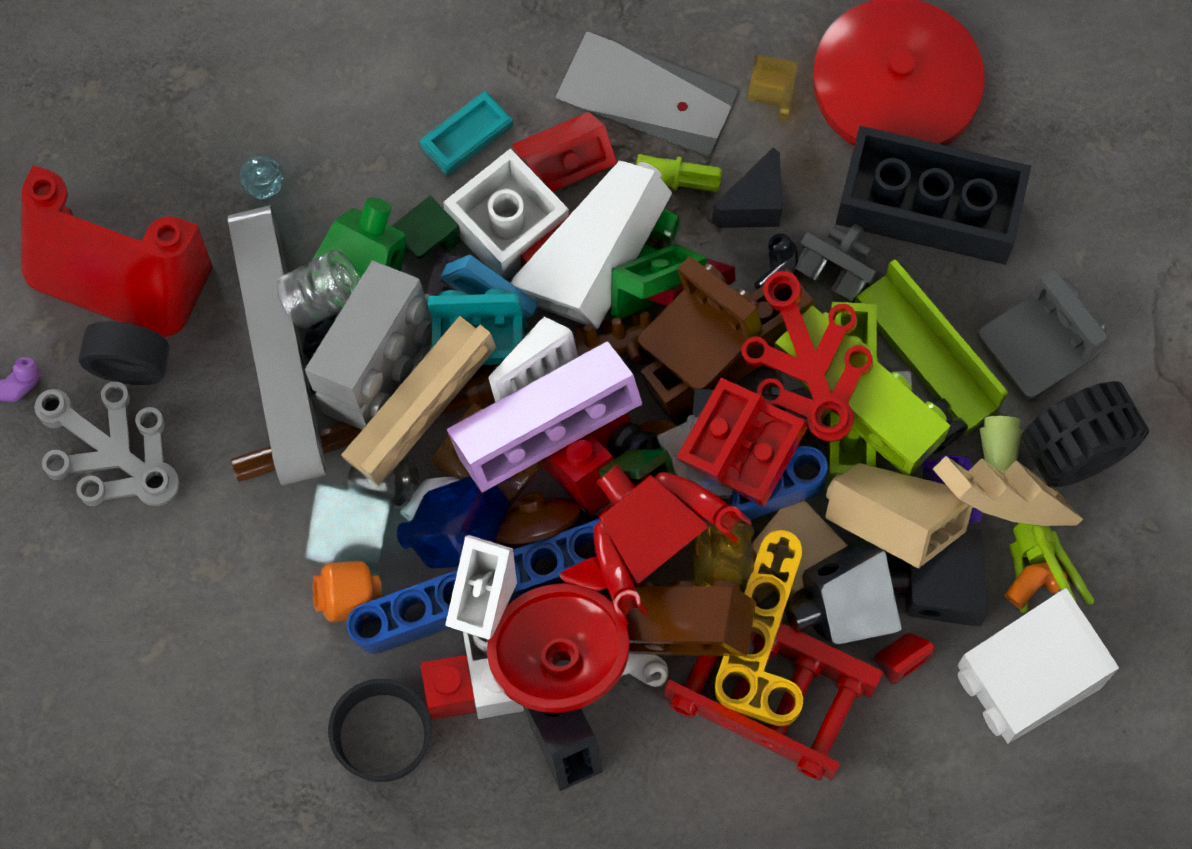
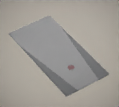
[556,32,739,156]

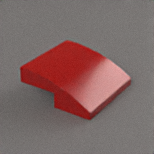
[677,378,808,507]

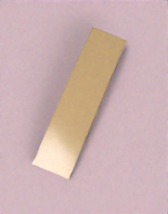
[933,456,1083,526]

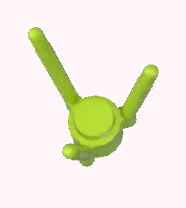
[1008,523,1094,613]

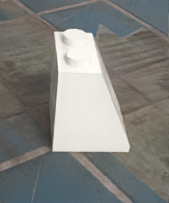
[957,588,1119,744]

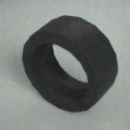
[78,321,170,385]

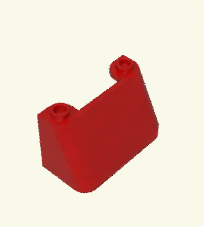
[21,165,213,337]

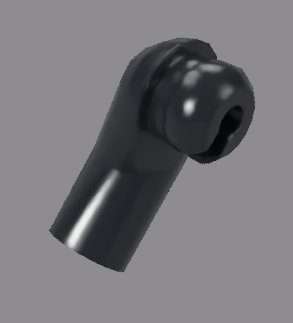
[754,233,798,290]

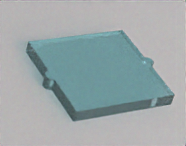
[305,482,391,576]

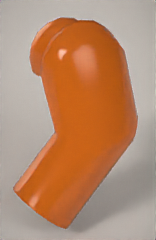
[1004,561,1068,609]

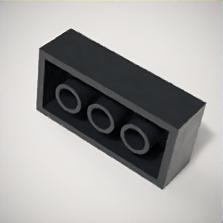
[835,125,1031,265]

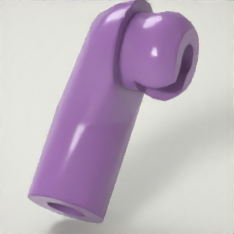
[0,357,41,402]

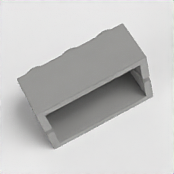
[305,260,432,430]

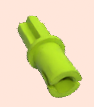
[636,154,722,192]

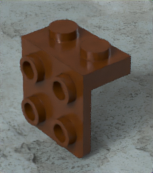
[638,256,763,390]

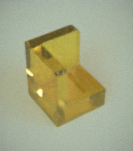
[747,54,798,122]

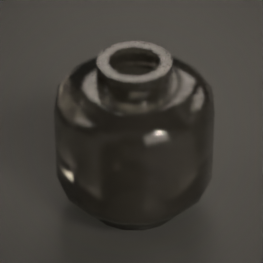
[348,455,420,511]

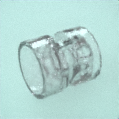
[277,250,360,328]

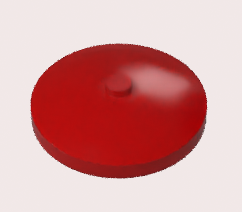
[813,0,985,146]

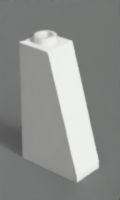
[511,160,672,329]

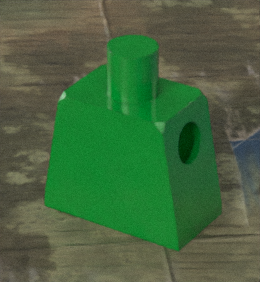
[305,197,407,298]

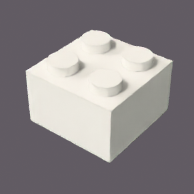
[443,149,569,280]

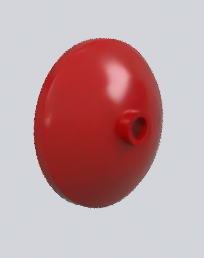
[487,584,630,713]

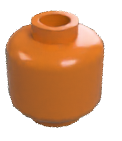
[312,561,382,623]

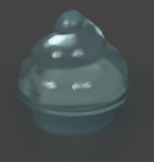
[239,155,283,199]

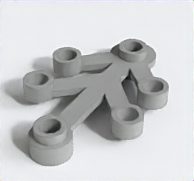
[34,382,180,506]

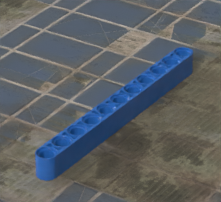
[347,446,828,654]

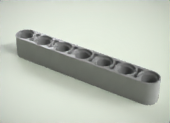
[228,205,327,486]

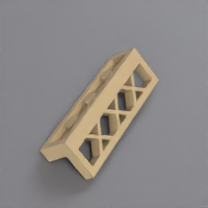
[341,316,496,487]

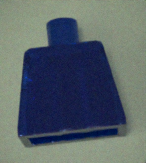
[397,476,510,569]

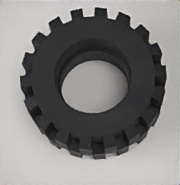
[1021,381,1149,487]

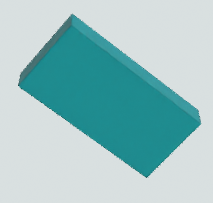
[419,90,513,177]

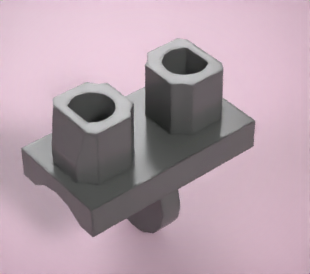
[796,223,878,302]

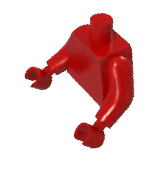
[594,464,752,626]

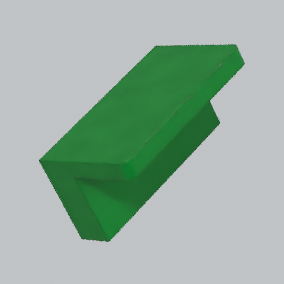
[611,244,707,319]

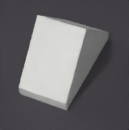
[445,535,517,640]

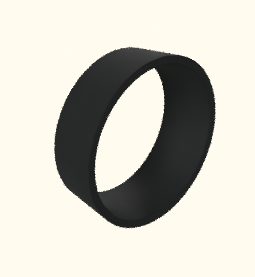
[328,679,432,782]

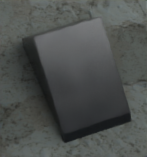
[712,147,782,228]

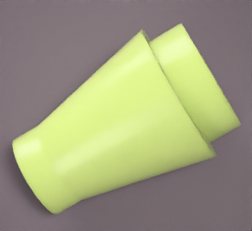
[979,416,1024,473]

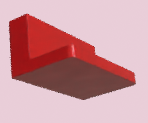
[512,112,617,192]

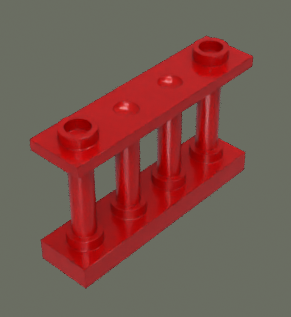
[664,622,884,781]

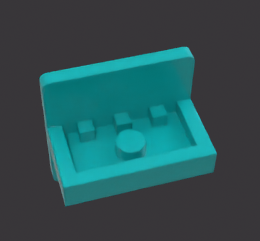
[428,289,527,365]

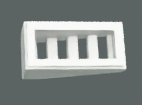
[488,317,578,402]

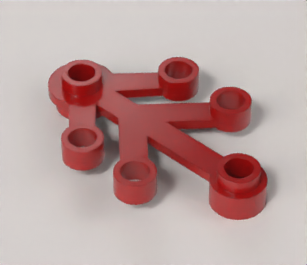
[741,271,873,442]

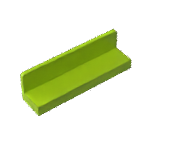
[854,259,1008,435]

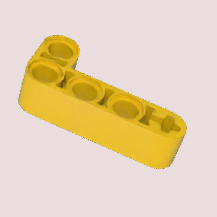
[715,530,803,726]

